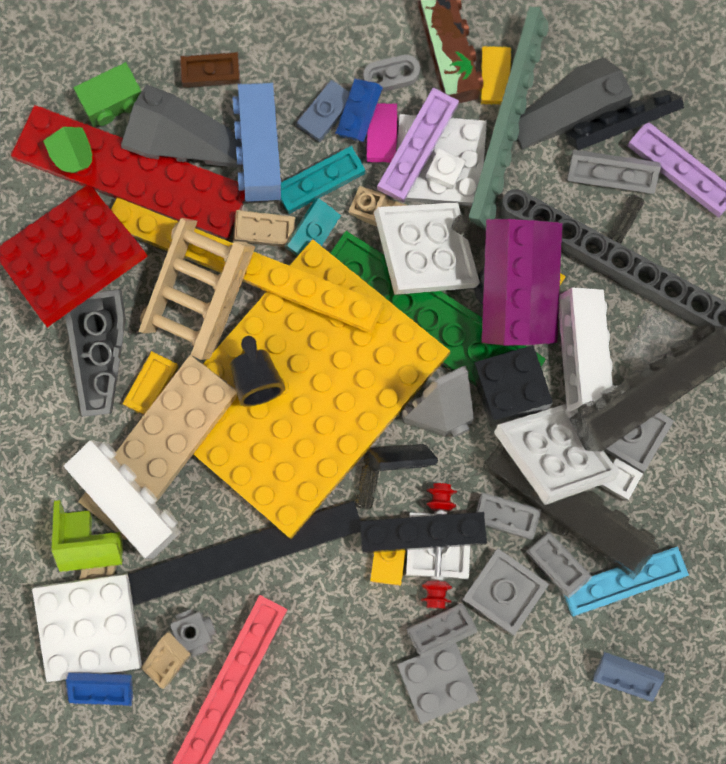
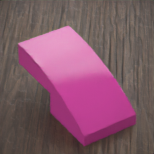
[367,103,397,163]

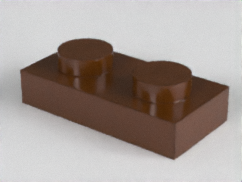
[180,52,240,88]

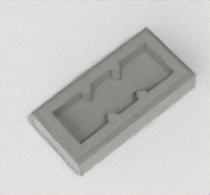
[476,492,541,540]
[526,532,592,599]
[407,603,477,659]

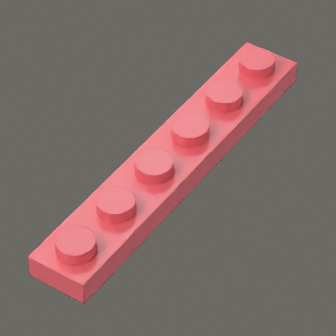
[172,595,288,764]

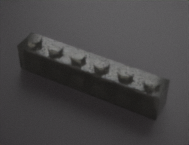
[569,324,726,452]
[483,442,660,579]

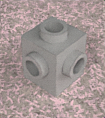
[169,609,216,658]

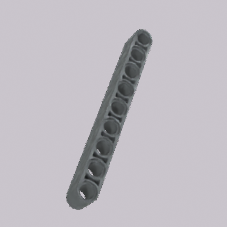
[500,189,726,338]

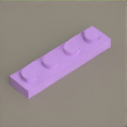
[377,88,459,203]
[627,122,726,218]

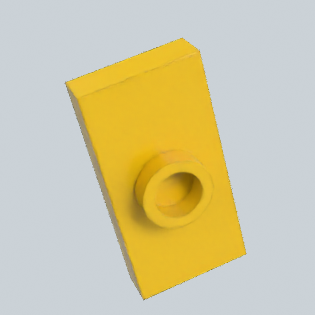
[370,551,406,586]

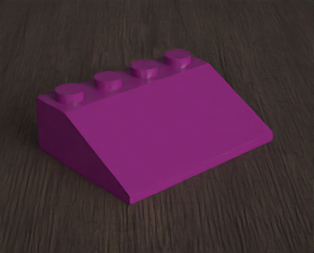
[482,219,562,345]

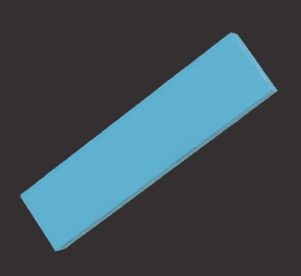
[563,546,689,617]

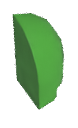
[43,127,92,173]

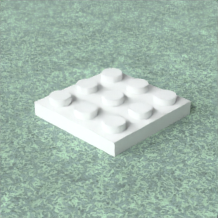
[393,114,486,206]
[374,203,480,295]
[494,404,620,505]
[32,573,142,682]

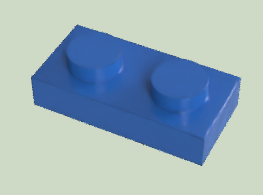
[335,79,383,142]

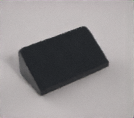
[368,444,438,472]

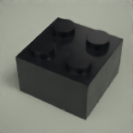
[472,345,553,427]

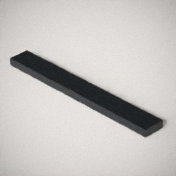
[128,501,361,607]

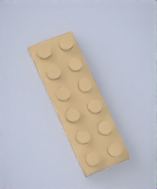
[78,355,238,540]

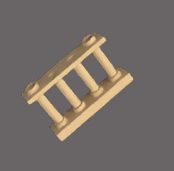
[139,218,255,360]

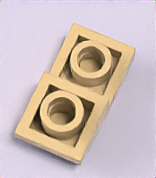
[348,186,406,227]

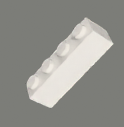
[559,288,615,414]
[64,440,181,559]

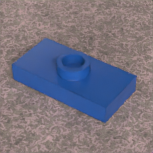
[66,672,133,706]

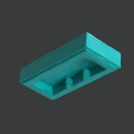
[284,198,342,256]

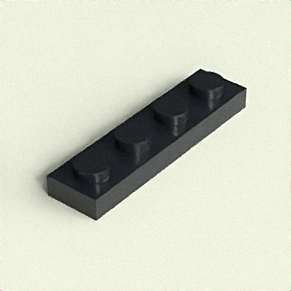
[565,90,684,151]
[360,512,487,554]

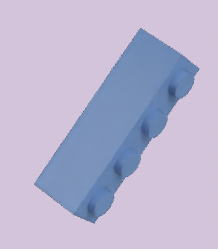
[233,83,281,202]

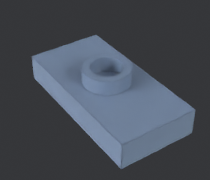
[296,79,350,143]
[593,652,664,702]

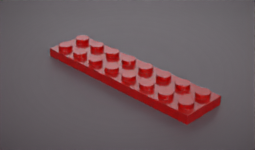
[11,105,245,241]

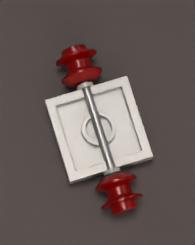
[406,483,470,609]

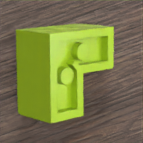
[52,500,122,572]

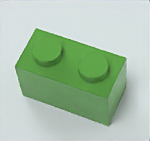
[73,62,142,127]

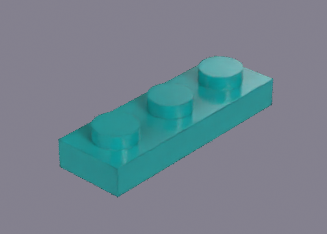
[281,146,366,214]

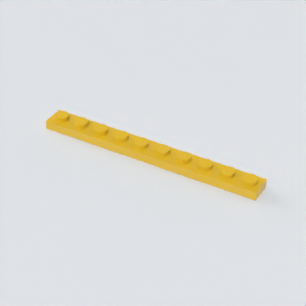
[111,197,384,334]

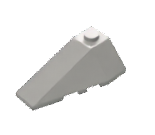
[401,366,474,437]

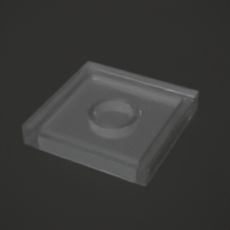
[620,306,702,388]

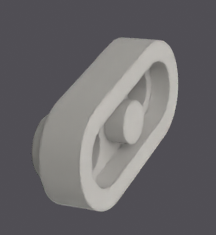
[363,55,420,93]

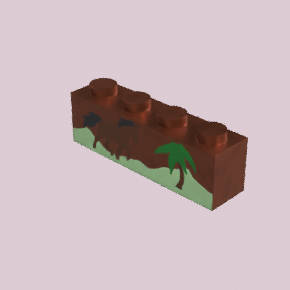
[417,0,484,103]

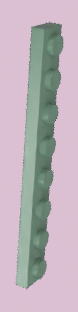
[468,7,549,231]

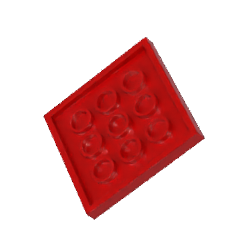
[0,185,148,328]

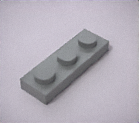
[567,149,661,194]

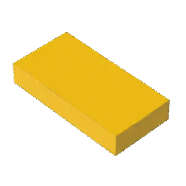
[481,46,511,105]
[123,351,179,415]

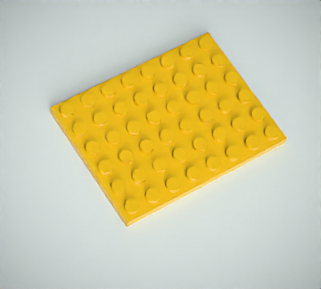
[194,239,451,539]

